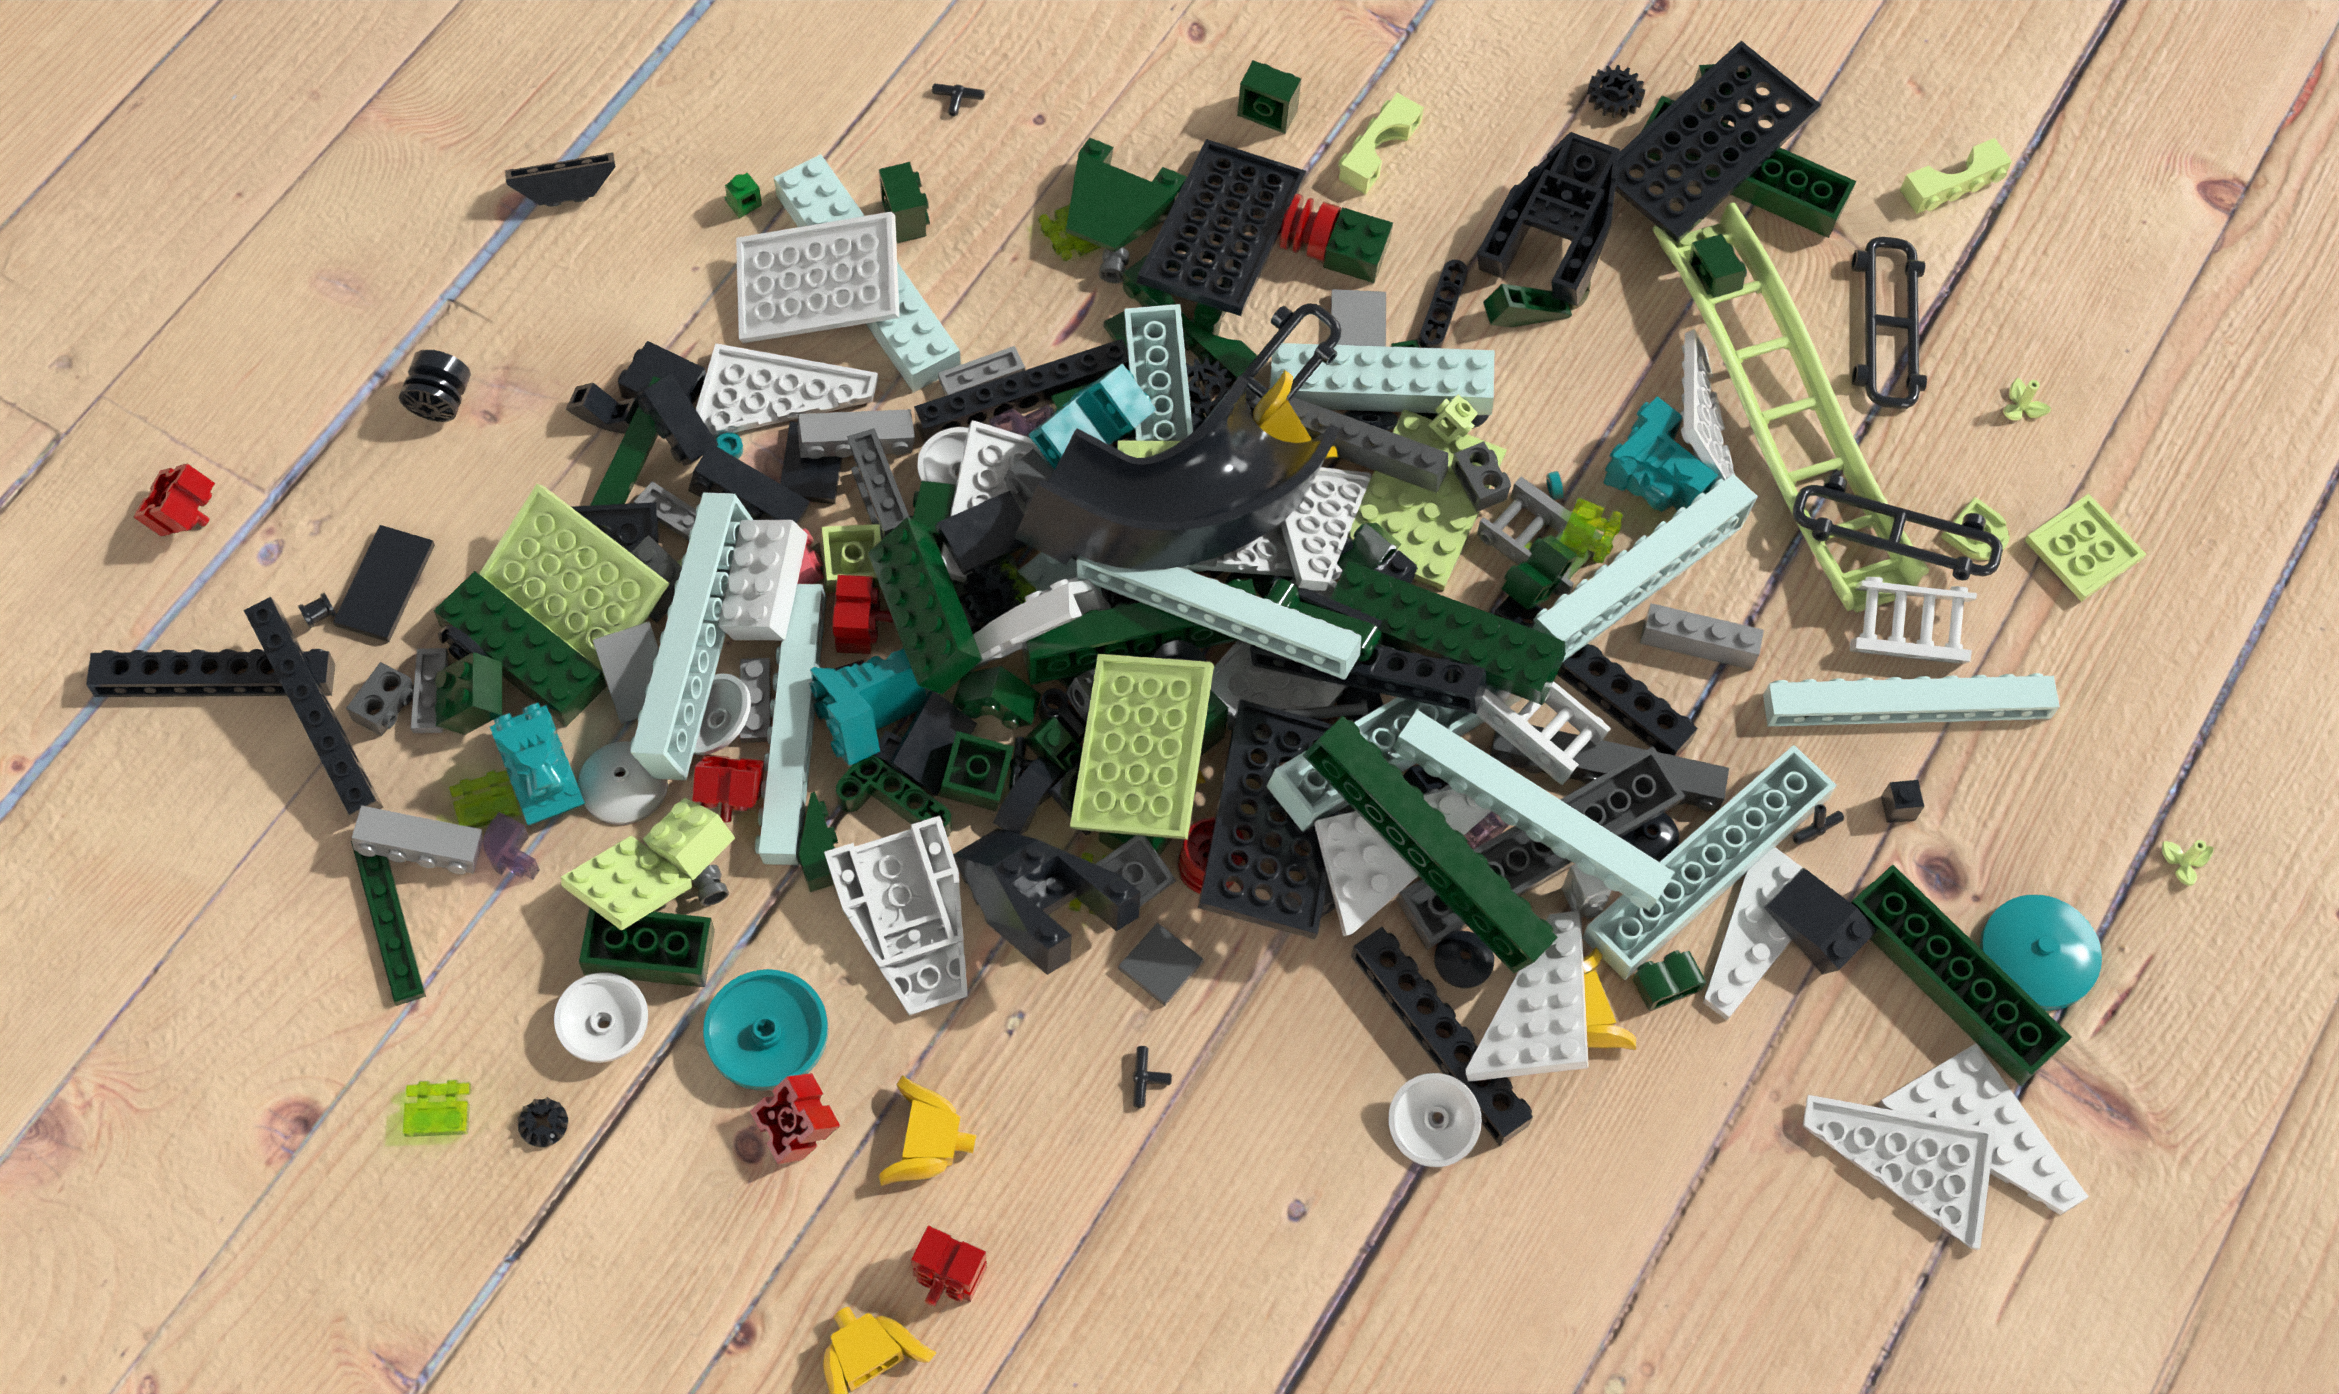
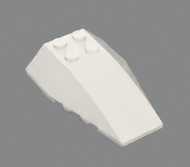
[969,577,1111,672]
[824,816,968,1016]

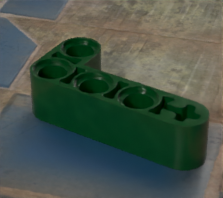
[1265,579,1381,661]
[836,755,952,837]

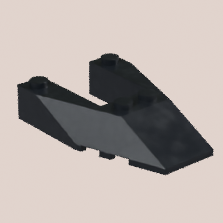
[1477,132,1620,306]
[953,828,1141,975]

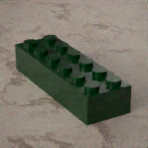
[868,517,983,695]
[433,571,607,727]

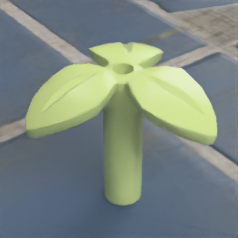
[2003,378,2051,420]
[2162,840,2214,886]

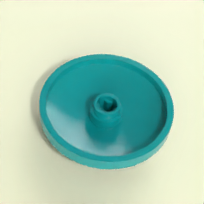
[1979,894,2102,1011]
[703,969,828,1091]

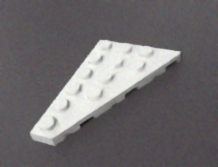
[1681,329,1735,483]
[696,343,878,437]
[1466,911,1588,1081]

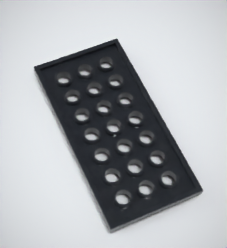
[1615,41,1821,243]
[1137,139,1307,316]
[1198,699,1339,939]

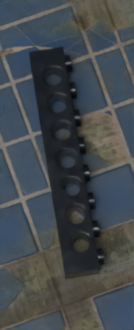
[914,338,1129,444]
[1494,596,1698,756]
[243,597,384,821]
[1250,644,1487,714]
[86,649,335,697]
[1351,927,1533,1146]

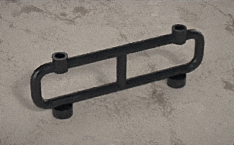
[1851,236,1927,409]
[1191,303,1342,432]
[1793,475,2003,581]

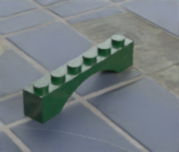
[1123,255,1259,385]

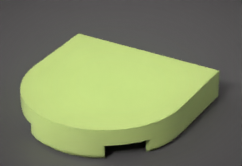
[1941,497,2010,560]

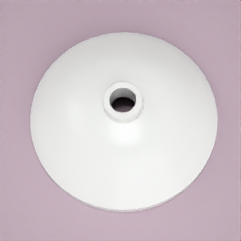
[918,427,969,486]
[693,674,751,755]
[578,741,668,825]
[554,973,648,1063]
[1389,1073,1482,1167]

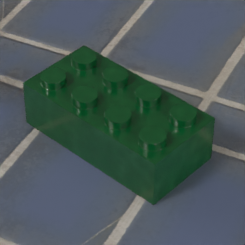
[579,907,715,987]

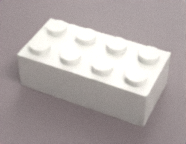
[718,520,808,641]

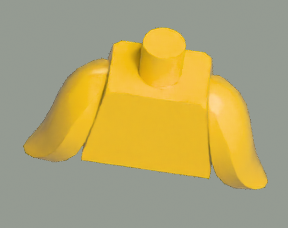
[1253,369,1338,459]
[1583,947,1636,1050]
[879,1075,976,1186]
[823,1307,937,1394]

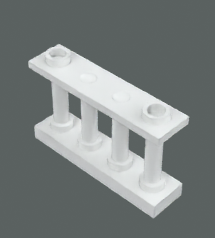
[1850,577,1977,664]
[1476,681,1611,785]

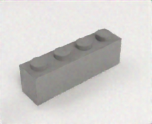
[797,409,915,459]
[1640,603,1764,670]
[352,806,483,874]

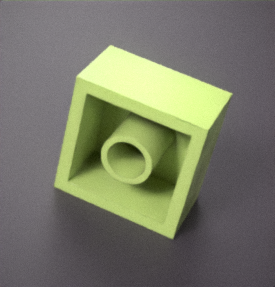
[820,524,882,593]
[643,797,735,880]

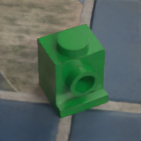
[724,172,762,219]

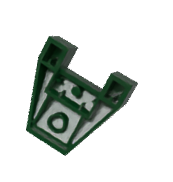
[1066,137,1187,252]

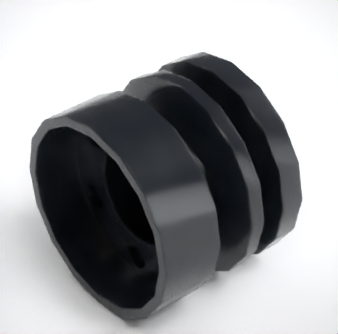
[399,349,471,422]

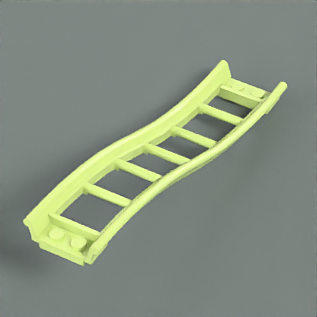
[1653,203,1929,613]

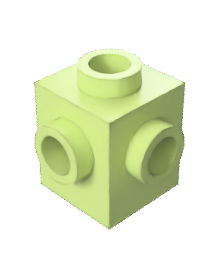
[1429,394,1478,444]

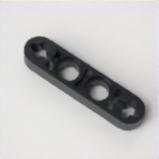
[1419,259,1468,348]

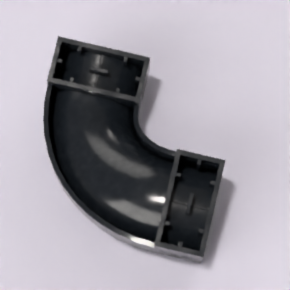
[1014,376,1341,570]

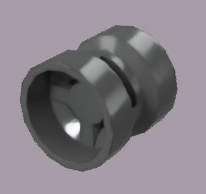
[1099,247,1130,283]
[691,865,729,906]

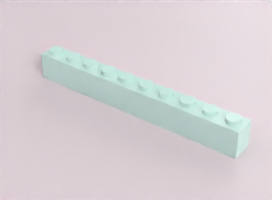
[1077,555,1361,680]
[755,584,827,865]
[1763,673,2060,727]
[1393,710,1675,911]

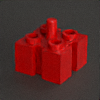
[133,463,215,536]
[833,575,894,654]
[692,755,764,823]
[750,1073,840,1164]
[911,1225,987,1307]

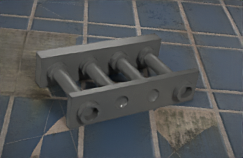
[847,428,910,540]

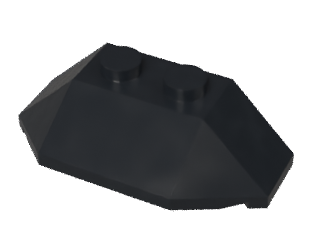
[505,152,616,207]

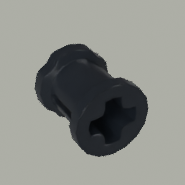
[298,592,337,629]

